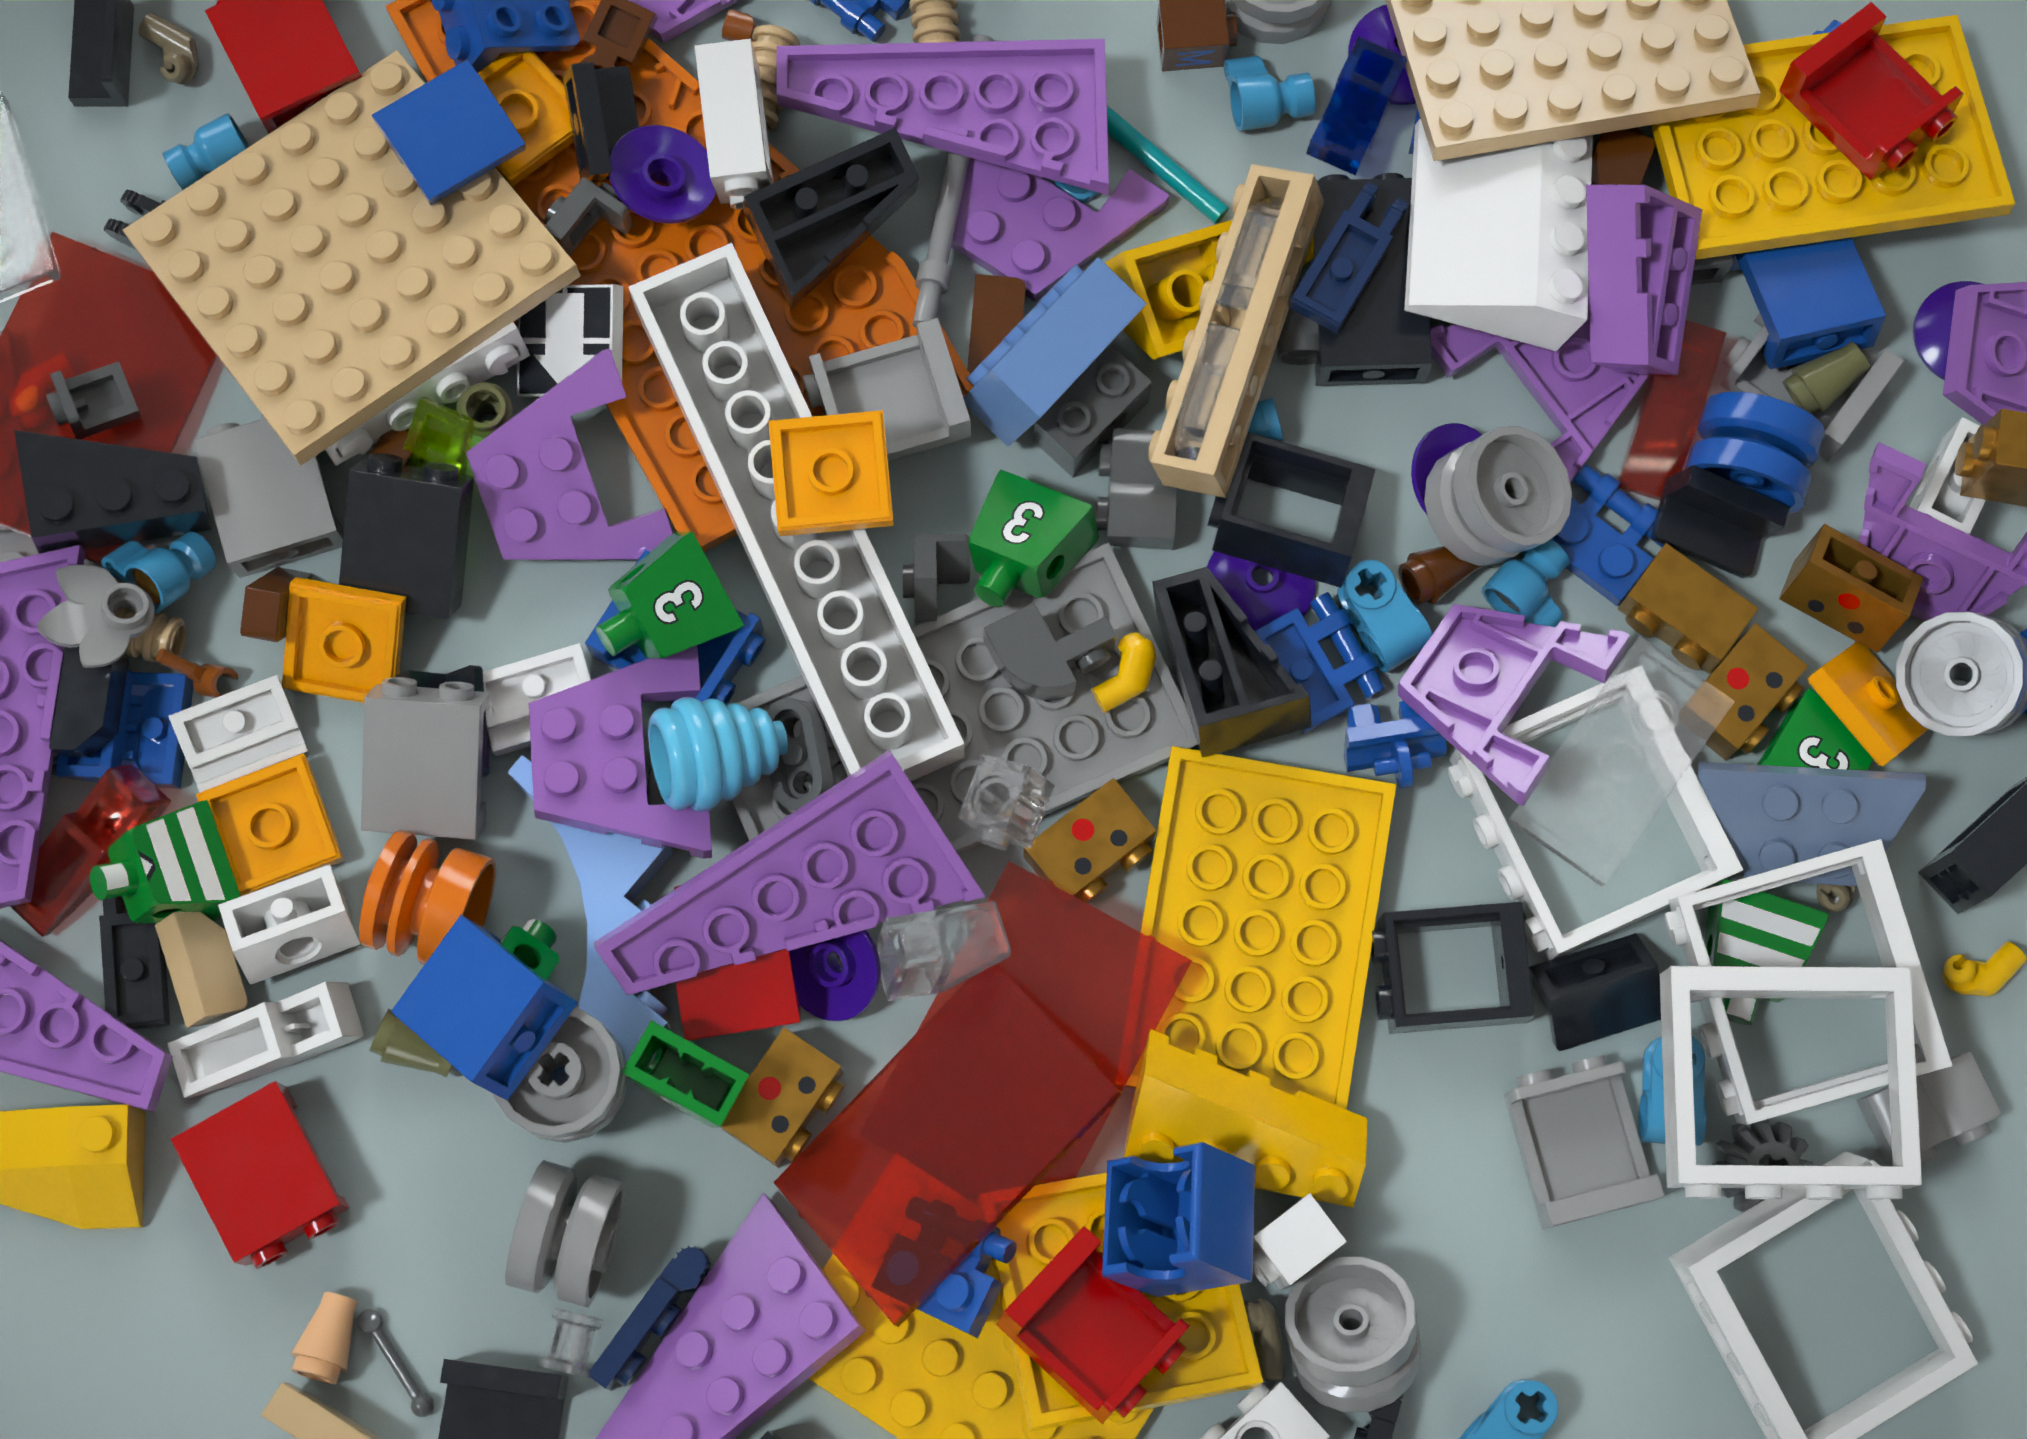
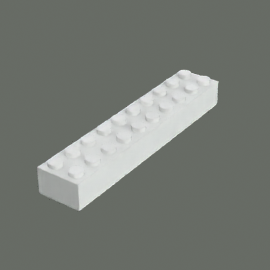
[628,243,965,782]

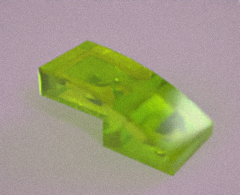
[403,396,474,475]

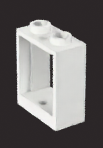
[694,39,773,209]

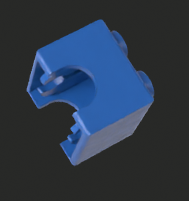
[1102,1142,1255,1297]

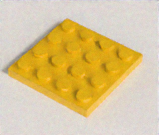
[979,1172,1263,1432]

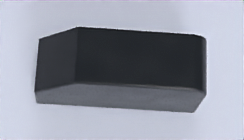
[49,647,129,758]

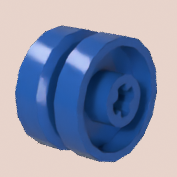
[1685,392,1826,514]

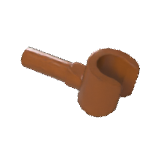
[722,9,756,42]
[156,648,238,698]

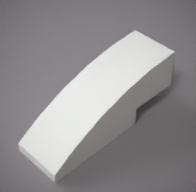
[167,982,365,1098]

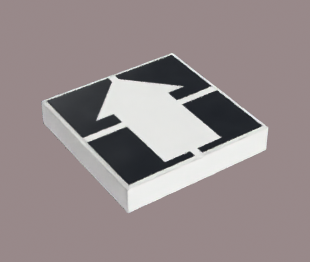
[517,284,624,397]

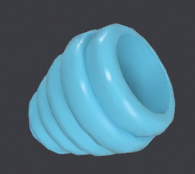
[648,697,788,812]

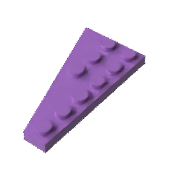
[776,39,1109,195]
[0,545,86,909]
[594,750,985,995]
[0,939,173,1113]
[596,1193,866,1439]

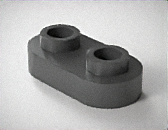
[767,698,833,811]

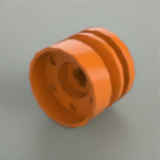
[359,830,496,965]

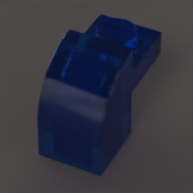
[1306,36,1407,176]

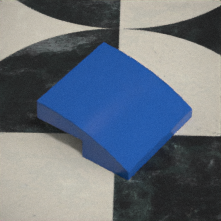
[372,60,526,205]
[55,670,194,789]

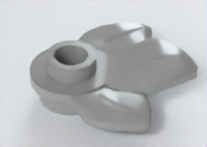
[37,565,154,668]

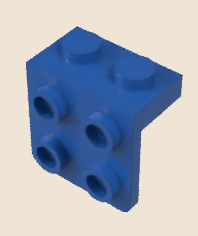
[431,0,580,73]

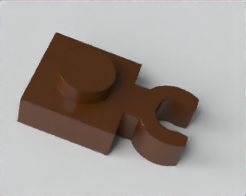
[580,0,658,69]

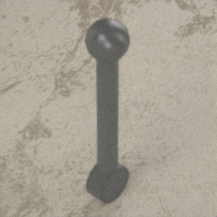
[357,1309,434,1417]

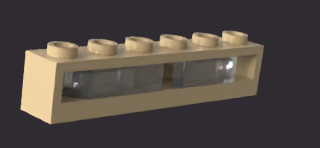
[1148,164,1324,498]

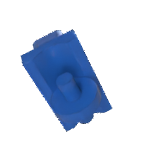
[1343,701,1447,789]

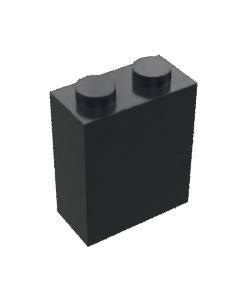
[339,453,474,619]

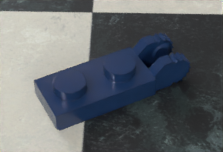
[1289,181,1409,334]
[589,1245,711,1391]

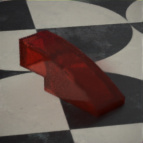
[1618,320,1727,501]
[10,764,172,937]

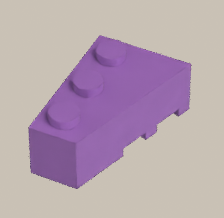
[1586,185,1702,375]

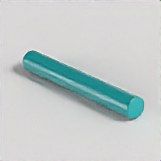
[1107,105,1229,224]

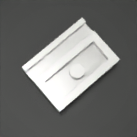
[483,643,592,756]
[168,674,308,793]

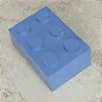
[963,257,1146,446]

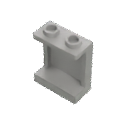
[1720,313,1904,461]
[802,318,971,461]
[193,415,343,578]
[361,677,489,840]
[1504,1055,1665,1230]

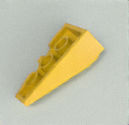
[1104,205,1313,360]
[0,1104,145,1230]

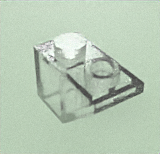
[875,901,1011,1001]

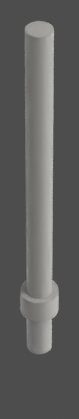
[912,35,994,328]

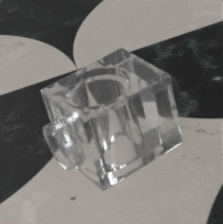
[958,754,1055,851]

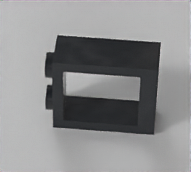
[1207,432,1376,588]
[1918,777,2027,914]
[1371,902,1534,1034]

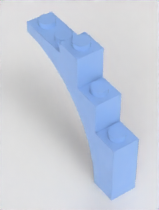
[508,755,673,1085]

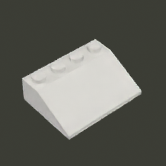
[1404,119,1593,351]

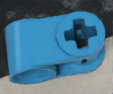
[1337,560,1433,673]
[1638,1036,1707,1146]
[1459,1379,1558,1439]

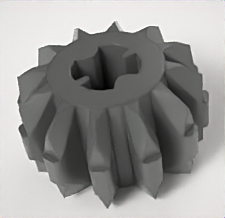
[1712,1119,1814,1212]

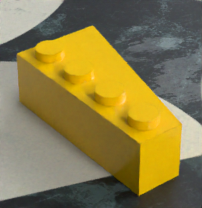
[1124,1029,1368,1208]

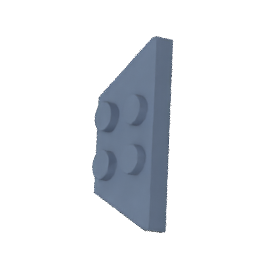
[1698,762,1926,886]

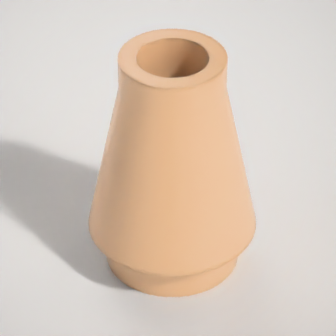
[290,1292,358,1384]

